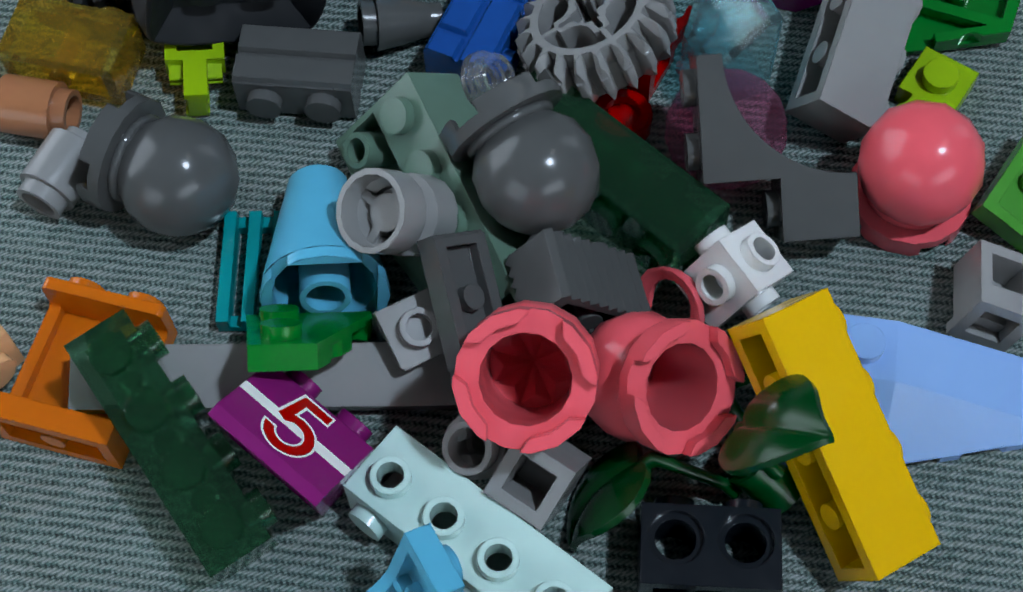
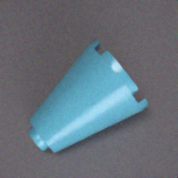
[259,164,390,314]

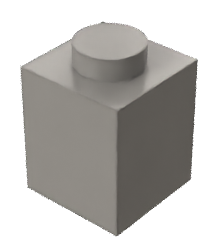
[483,441,592,531]

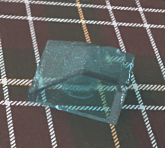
[676,0,783,102]

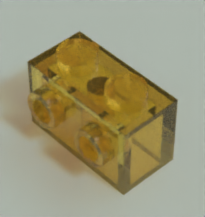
[0,0,147,105]

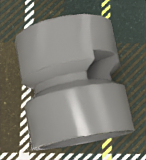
[336,168,458,257]

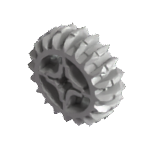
[515,0,678,106]

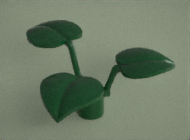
[566,333,834,552]

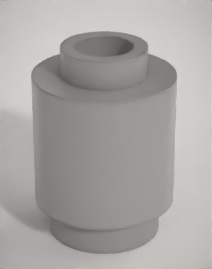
[16,126,89,219]

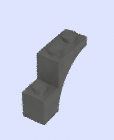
[679,53,860,242]

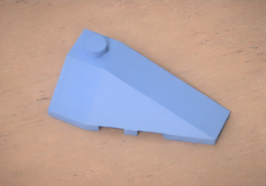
[843,314,1023,464]

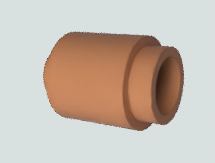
[0,73,83,139]

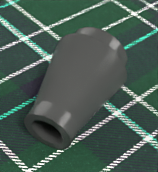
[357,0,443,52]

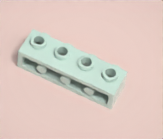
[343,425,613,592]

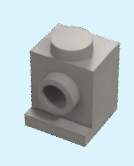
[946,239,1023,352]

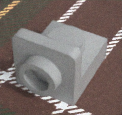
[372,288,444,371]

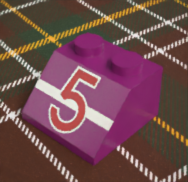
[208,371,374,517]

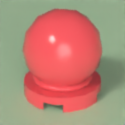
[852,100,986,256]
[451,300,600,454]
[588,311,745,457]

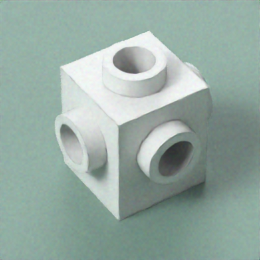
[676,220,794,328]

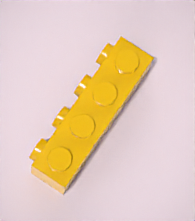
[727,288,941,581]

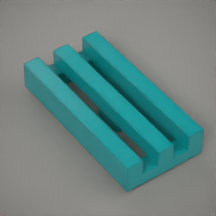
[215,211,280,332]

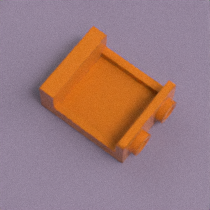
[0,277,178,469]

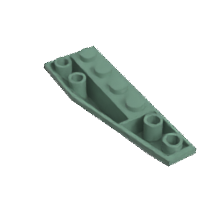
[336,72,531,306]

